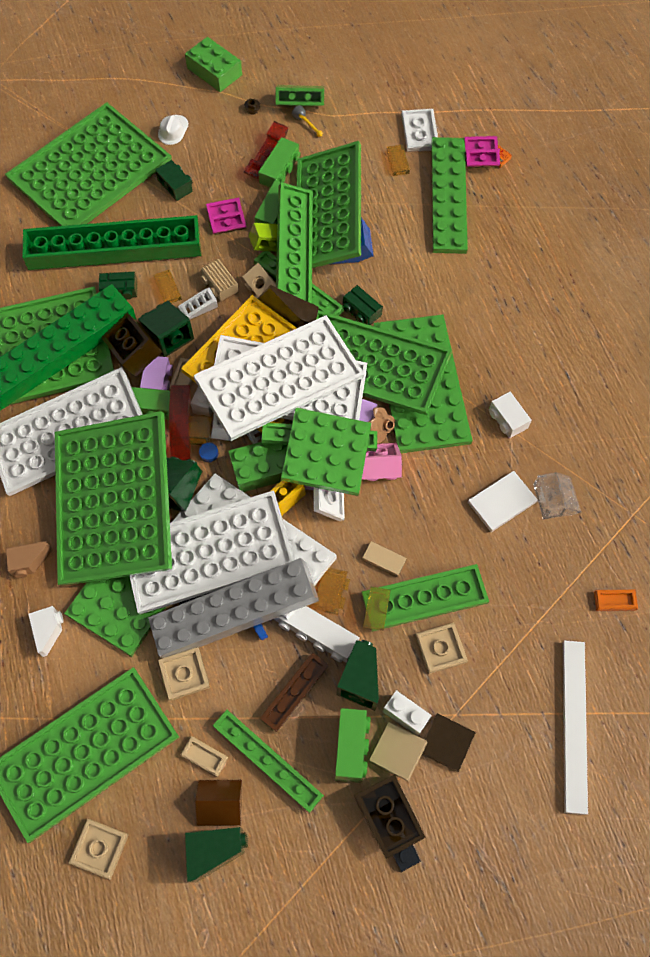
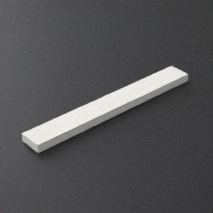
[563,641,588,815]

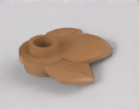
[369,407,395,444]

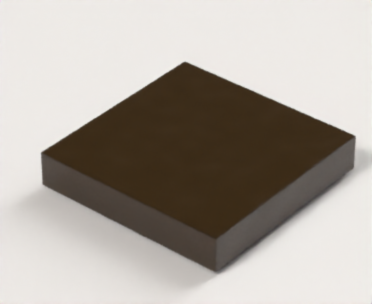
[422,713,476,772]

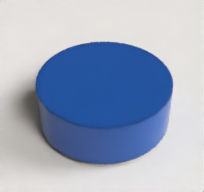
[199,443,219,462]
[253,624,268,640]

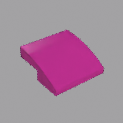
[464,136,500,167]
[206,198,246,234]

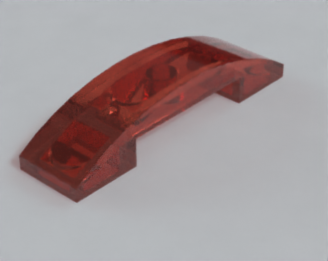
[244,121,289,179]
[169,385,191,460]

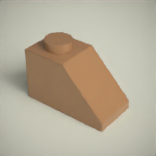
[6,541,52,578]

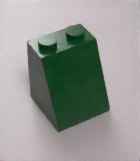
[138,301,194,357]
[166,456,202,512]
[336,640,379,711]
[185,827,248,883]

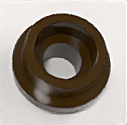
[244,99,260,114]

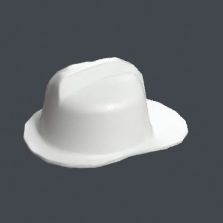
[158,115,188,145]

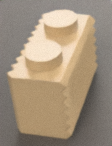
[201,259,239,301]

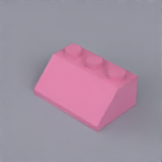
[362,443,402,481]

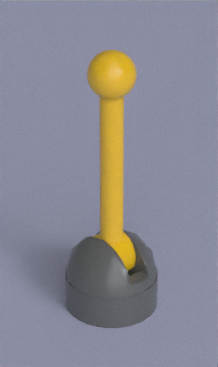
[292,105,323,137]

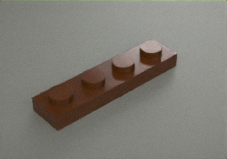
[260,652,329,733]

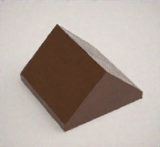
[195,780,242,826]

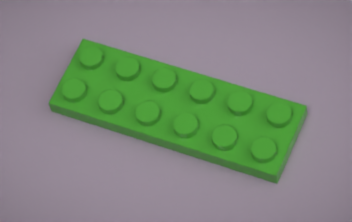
[361,564,489,632]

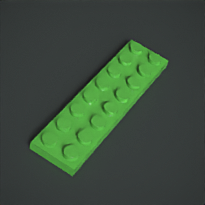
[431,137,468,254]
[276,182,313,304]

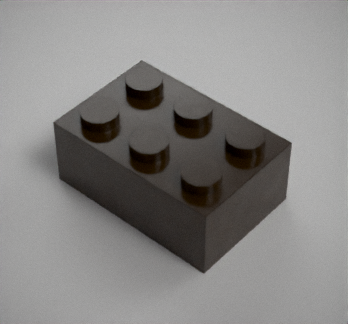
[101,312,162,377]

